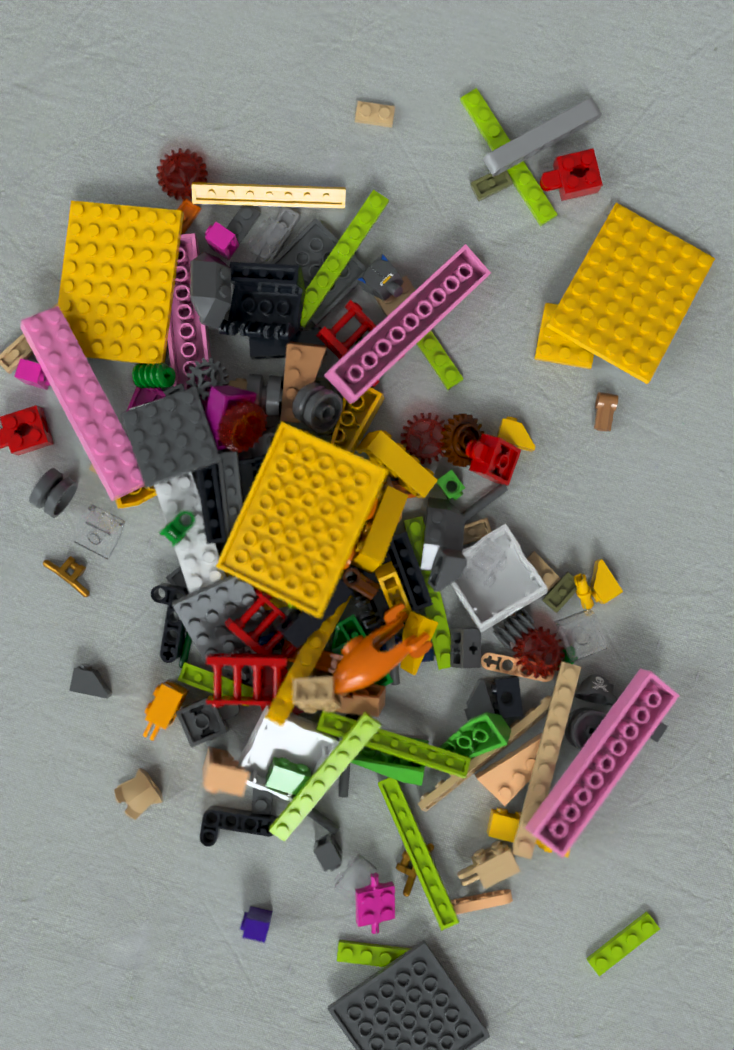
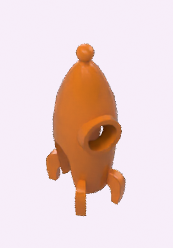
[332,603,432,694]

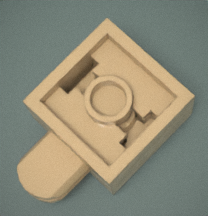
[457,840,520,889]

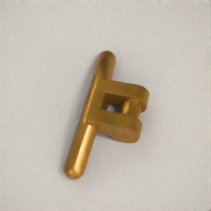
[43,556,90,597]
[395,843,434,897]

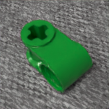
[159,511,196,548]

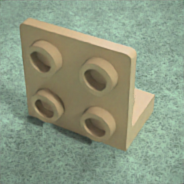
[293,677,341,713]

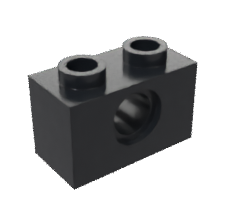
[491,675,523,718]

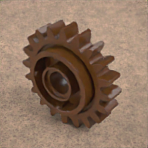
[440,414,485,467]

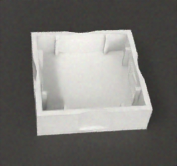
[451,524,548,633]
[238,705,340,802]

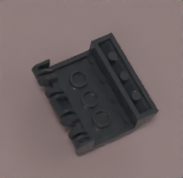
[219,262,306,340]
[196,456,266,544]
[346,532,433,630]

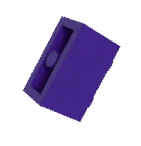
[240,906,273,943]

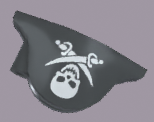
[574,674,618,706]

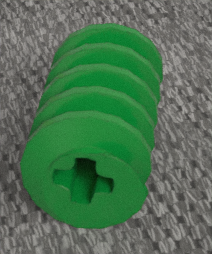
[132,363,176,388]

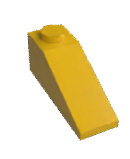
[374,561,412,623]
[400,611,439,676]

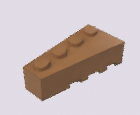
[280,341,328,423]
[298,668,386,717]

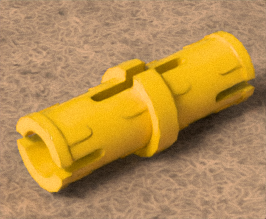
[573,574,594,610]

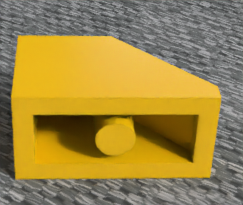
[497,416,536,452]
[590,559,623,604]

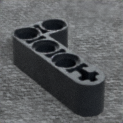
[151,583,190,663]
[200,806,277,847]

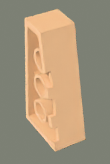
[475,733,542,806]
[202,746,249,797]

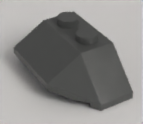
[190,252,231,329]
[420,497,465,571]

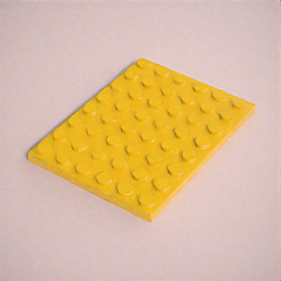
[58,201,184,364]
[546,202,715,384]
[216,422,389,618]

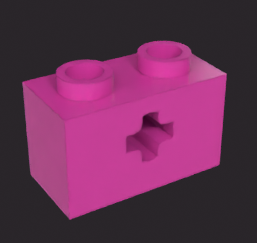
[205,222,240,261]
[14,358,51,390]

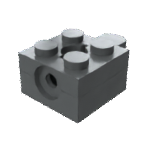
[176,694,240,748]

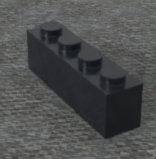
[249,327,328,360]
[276,578,353,649]

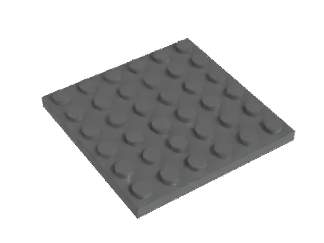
[328,940,490,1050]

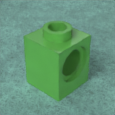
[436,469,465,501]

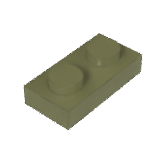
[470,170,513,202]
[542,572,577,613]

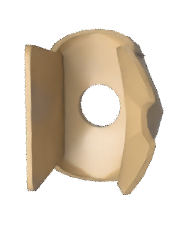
[114,768,163,820]

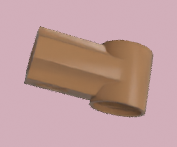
[594,392,618,432]

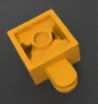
[143,680,189,741]

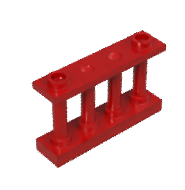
[316,300,405,388]
[224,588,297,677]
[206,653,288,707]

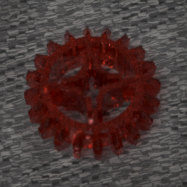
[156,148,208,201]
[217,400,268,453]
[400,413,446,464]
[512,626,565,679]

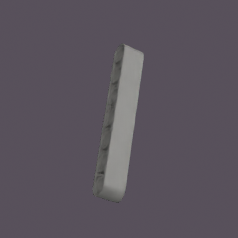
[483,98,602,177]

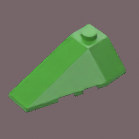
[438,712,511,758]
[351,737,429,786]

